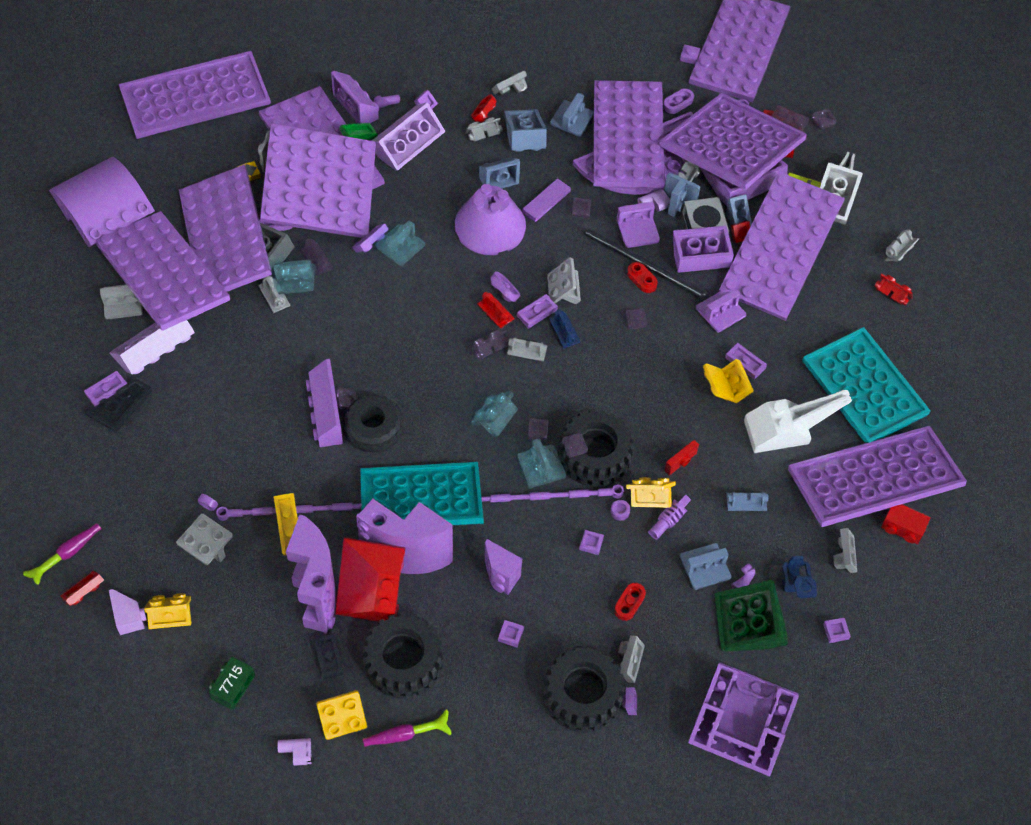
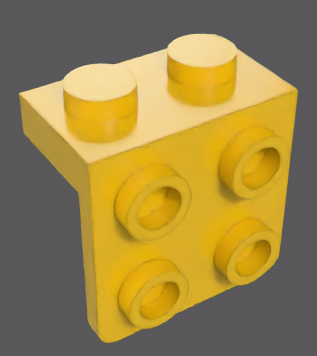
[703,359,754,403]

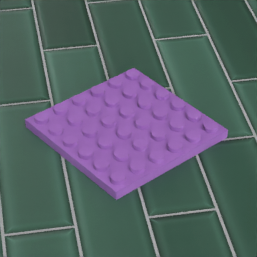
[659,93,807,190]
[260,123,376,238]

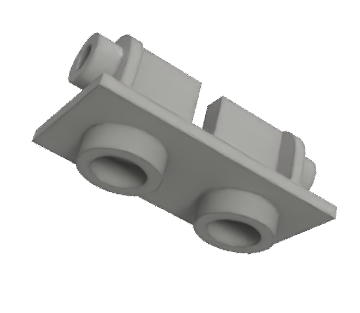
[465,117,503,142]
[678,160,701,182]
[885,229,919,262]
[258,276,290,313]
[507,337,547,361]

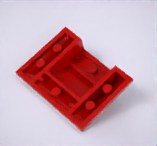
[336,537,406,621]

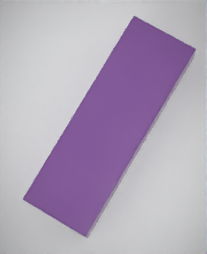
[522,178,571,222]

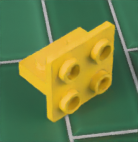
[626,477,676,508]
[144,593,192,629]
[317,690,367,740]

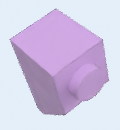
[109,589,147,635]

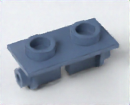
[726,492,768,511]

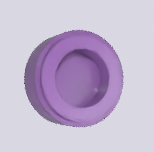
[198,494,218,511]
[610,500,631,521]

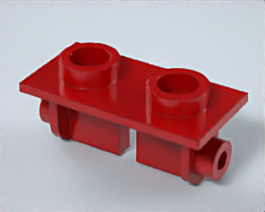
[875,274,913,306]
[477,292,515,328]

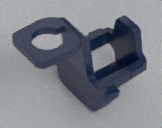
[782,556,817,598]

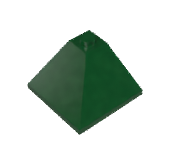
[715,580,788,651]

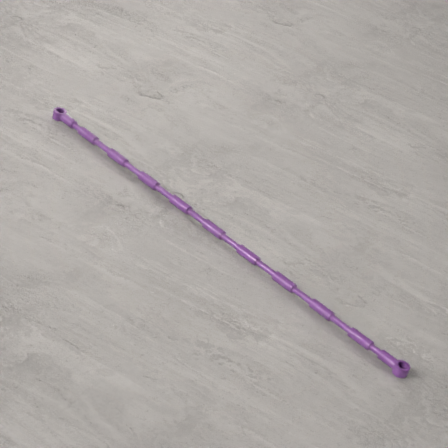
[216,484,624,521]

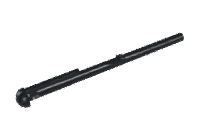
[585,229,710,301]

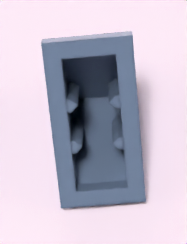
[725,194,752,227]

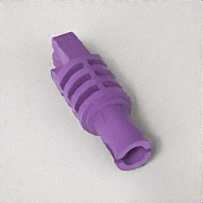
[648,495,691,540]

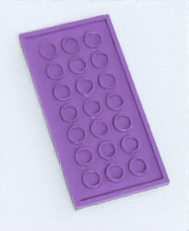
[689,0,790,103]
[119,51,271,139]
[594,80,665,188]
[259,86,384,189]
[179,165,272,292]
[719,171,845,321]
[95,211,230,331]
[788,426,967,527]

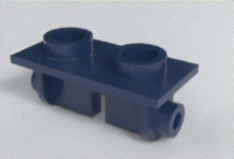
[549,309,581,349]

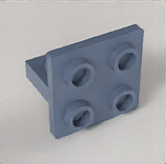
[550,93,594,137]
[664,172,700,217]
[680,543,731,590]

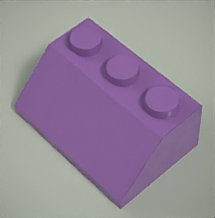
[331,71,379,124]
[673,226,734,273]

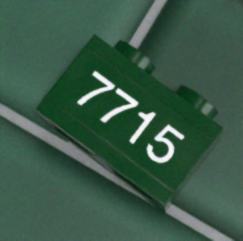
[209,657,255,711]

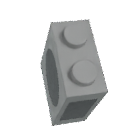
[682,197,729,233]

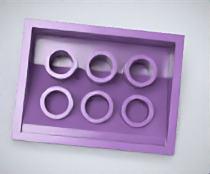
[700,160,788,206]

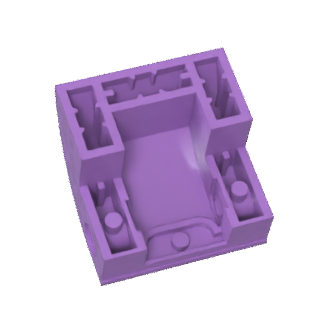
[49,156,155,248]
[356,499,453,574]
[286,515,337,634]
[688,662,799,776]

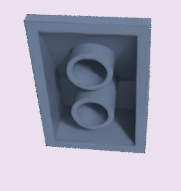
[504,109,546,152]

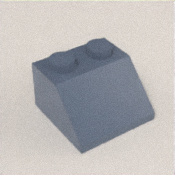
[479,157,520,188]

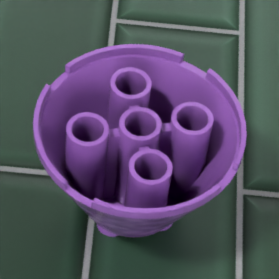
[455,184,526,255]

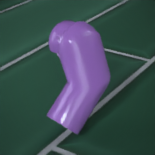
[374,95,400,108]
[731,564,756,589]

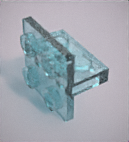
[375,220,425,266]
[274,260,316,294]
[471,391,518,437]
[517,438,566,488]

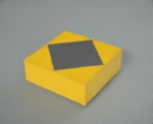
[238,161,261,181]

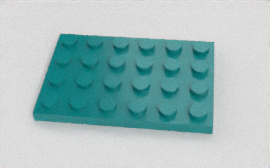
[802,327,930,444]
[361,462,484,525]

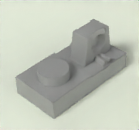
[492,71,528,95]
[833,528,857,573]
[618,635,645,683]

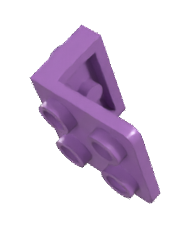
[617,202,660,248]

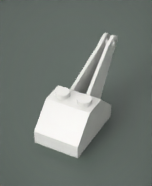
[820,152,863,224]
[744,390,852,453]

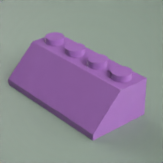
[306,359,343,447]

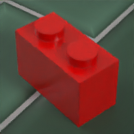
[881,504,931,544]

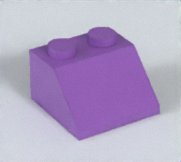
[484,539,522,595]

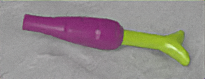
[23,523,101,585]
[362,709,452,747]

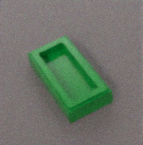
[339,123,378,140]

